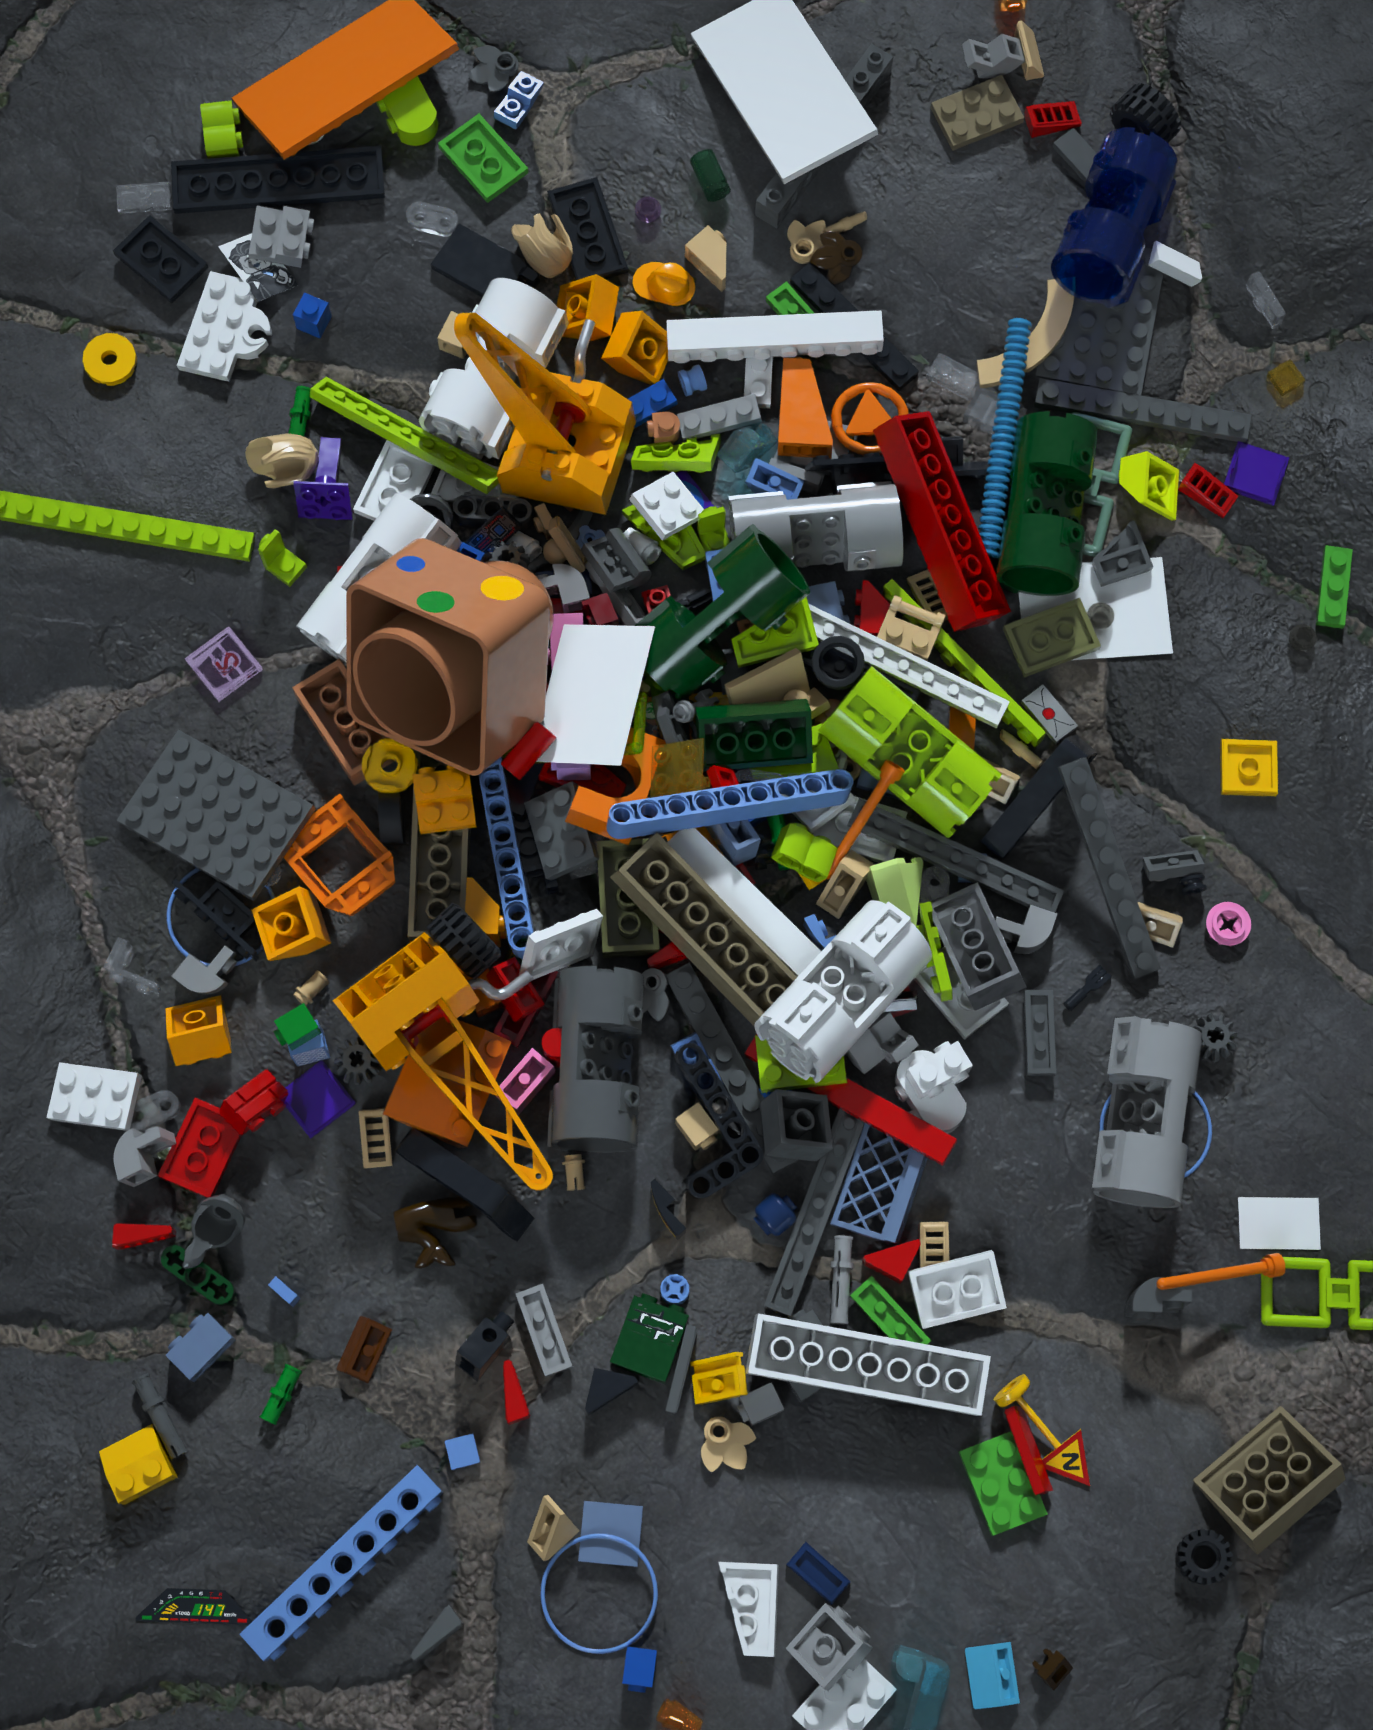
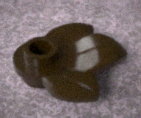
[810,231,862,285]

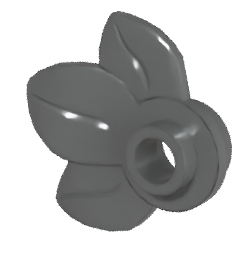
[468,46,519,92]

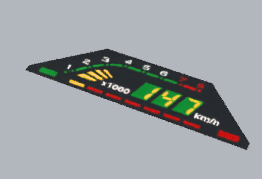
[136,1588,252,1625]

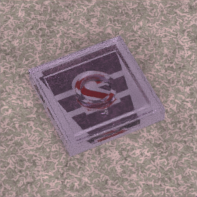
[185,626,263,702]

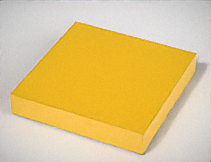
[1220,739,1278,797]

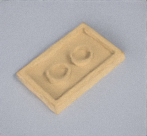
[724,648,810,705]

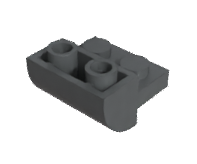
[581,528,652,593]
[1124,1277,1192,1324]

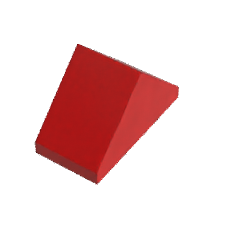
[862,1239,921,1284]

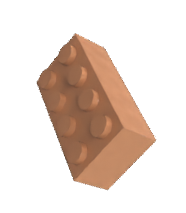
[292,659,395,786]

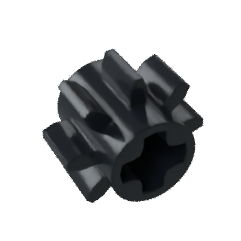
[745,834,775,870]

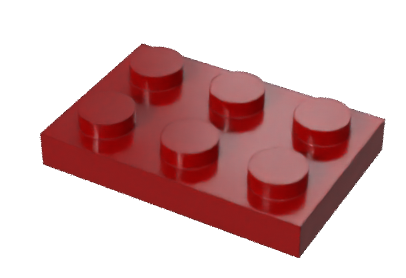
[158,1098,242,1198]

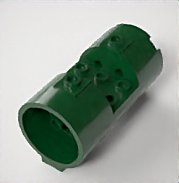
[996,411,1098,596]
[635,524,810,700]

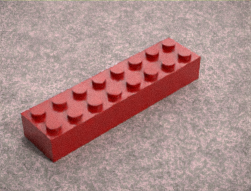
[873,411,1011,632]

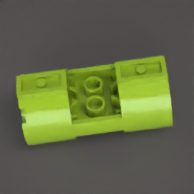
[818,666,1002,838]

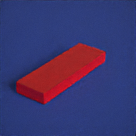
[1005,1406,1053,1495]

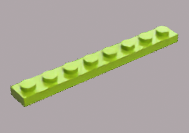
[310,377,499,494]
[882,579,1046,747]

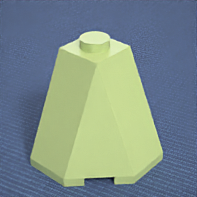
[866,857,923,926]

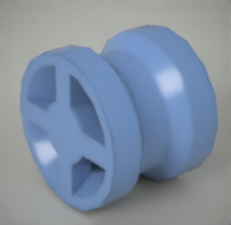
[678,364,707,397]
[660,1274,689,1306]

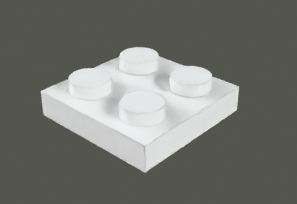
[629,472,704,541]

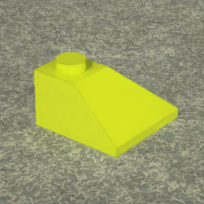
[1119,451,1179,521]

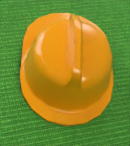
[632,262,695,306]

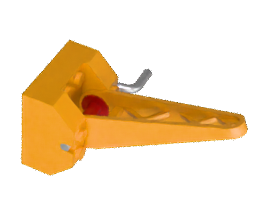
[454,313,636,515]
[332,932,553,1191]

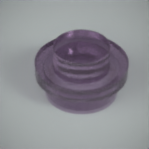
[635,196,661,223]

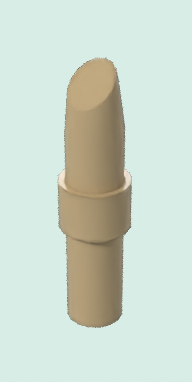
[822,211,867,233]
[1000,729,1043,770]

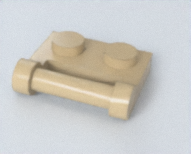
[877,595,946,661]

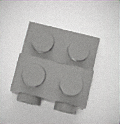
[248,206,314,268]
[786,1603,873,1691]

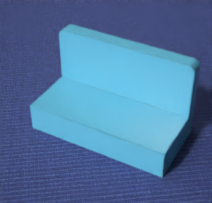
[965,1642,1020,1709]

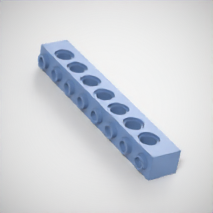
[240,1465,443,1661]

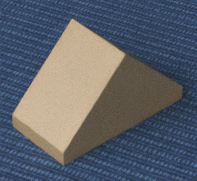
[527,1495,579,1561]

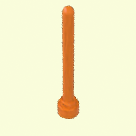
[826,759,905,879]
[1156,1253,1285,1290]

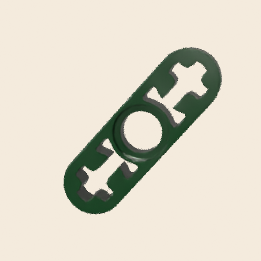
[161,1245,235,1306]

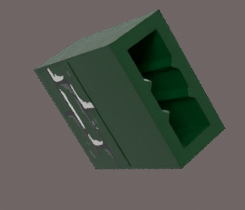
[610,1293,689,1385]

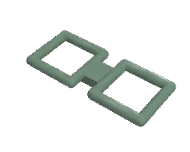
[1071,412,1132,557]

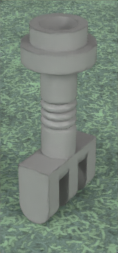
[672,688,720,723]

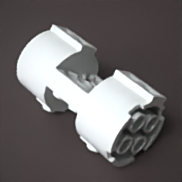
[419,278,569,460]
[296,493,462,667]
[755,900,932,1083]

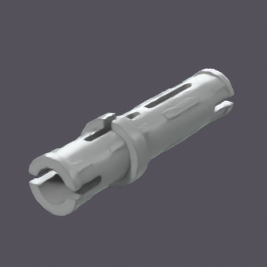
[830,1235,854,1325]

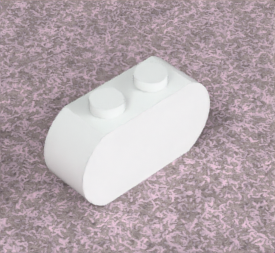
[894,1050,966,1134]

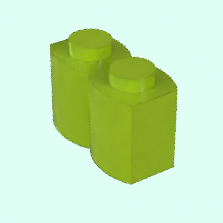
[200,100,243,159]
[771,823,838,882]

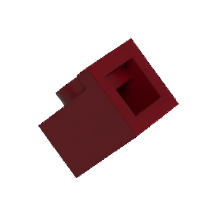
[581,593,619,626]

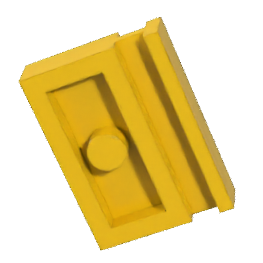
[690,1352,748,1404]

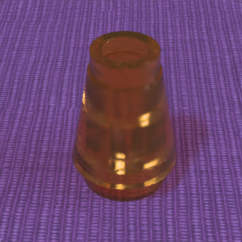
[656,1698,703,1730]

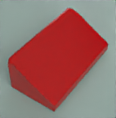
[486,957,544,1022]

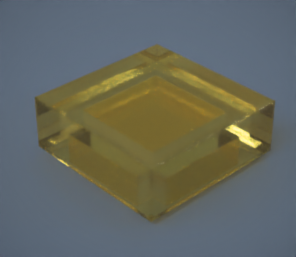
[1267,359,1305,396]

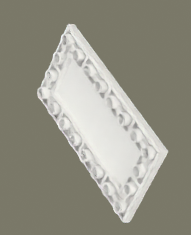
[691,0,878,184]

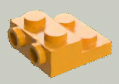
[412,765,476,834]

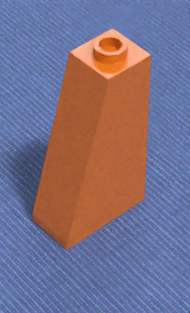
[778,357,833,459]

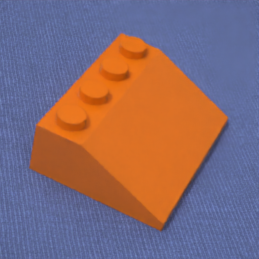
[382,1016,511,1149]

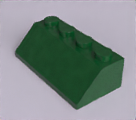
[695,699,813,772]

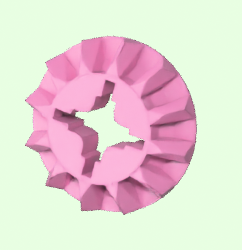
[1205,902,1251,947]

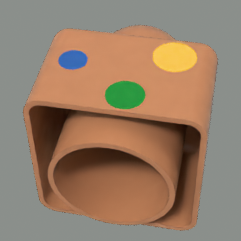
[346,538,554,776]

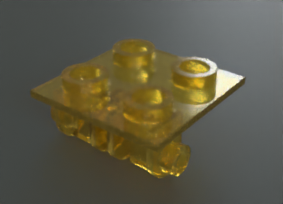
[650,738,710,798]

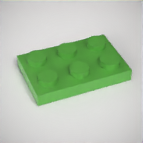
[438,113,529,203]
[959,1431,1048,1536]

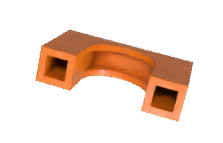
[565,727,668,845]

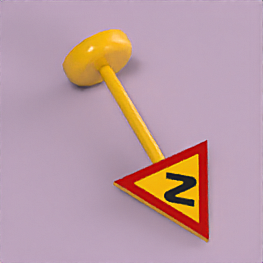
[993,1374,1090,1486]

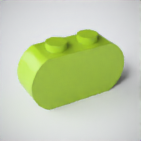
[376,76,439,146]

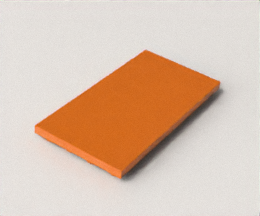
[232,0,459,160]

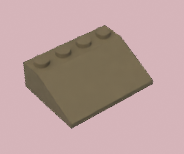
[1193,1406,1346,1555]

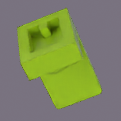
[697,506,730,552]
[258,529,307,587]

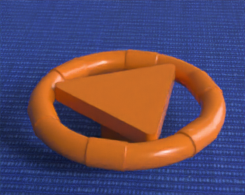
[831,382,909,455]

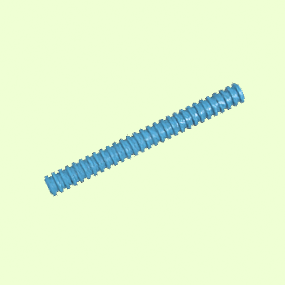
[978,318,1032,560]

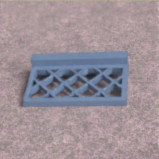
[830,1123,928,1247]

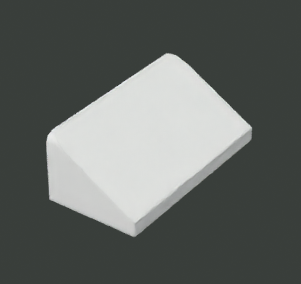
[1148,241,1202,287]

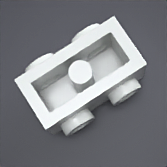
[906,1041,973,1100]

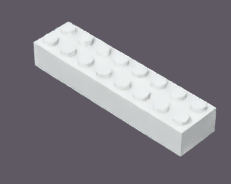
[745,1314,991,1416]

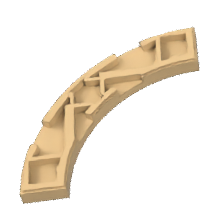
[976,278,1075,389]

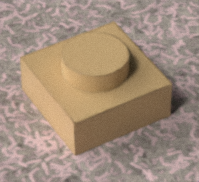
[532,503,552,540]

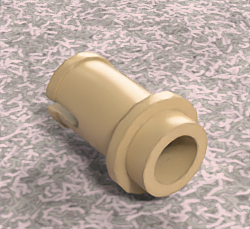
[293,970,330,1005]
[562,1154,585,1191]

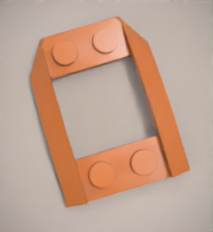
[284,794,396,916]

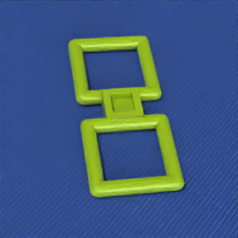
[1261,1257,1373,1331]

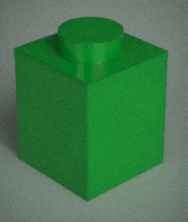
[273,1003,322,1051]

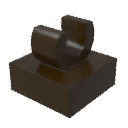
[1032,1649,1073,1691]

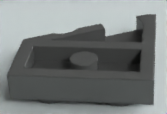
[1091,520,1153,587]

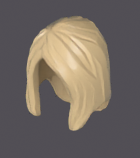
[511,213,573,278]
[245,434,319,489]

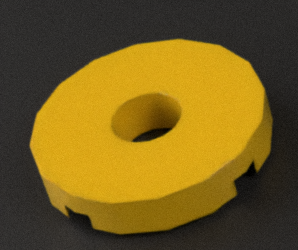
[82,333,137,386]
[362,738,418,793]

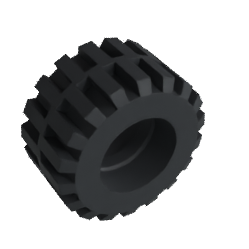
[1110,83,1181,156]
[427,903,501,979]

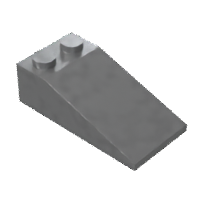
[931,882,1026,1011]

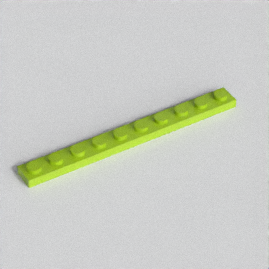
[0,491,256,562]

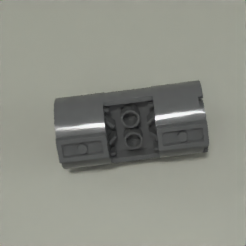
[547,966,644,1153]

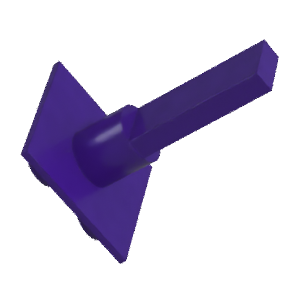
[293,437,353,520]

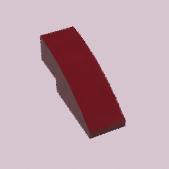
[493,971,560,1047]

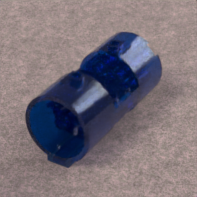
[1051,127,1178,308]

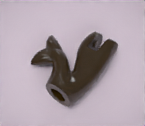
[393,1197,477,1269]

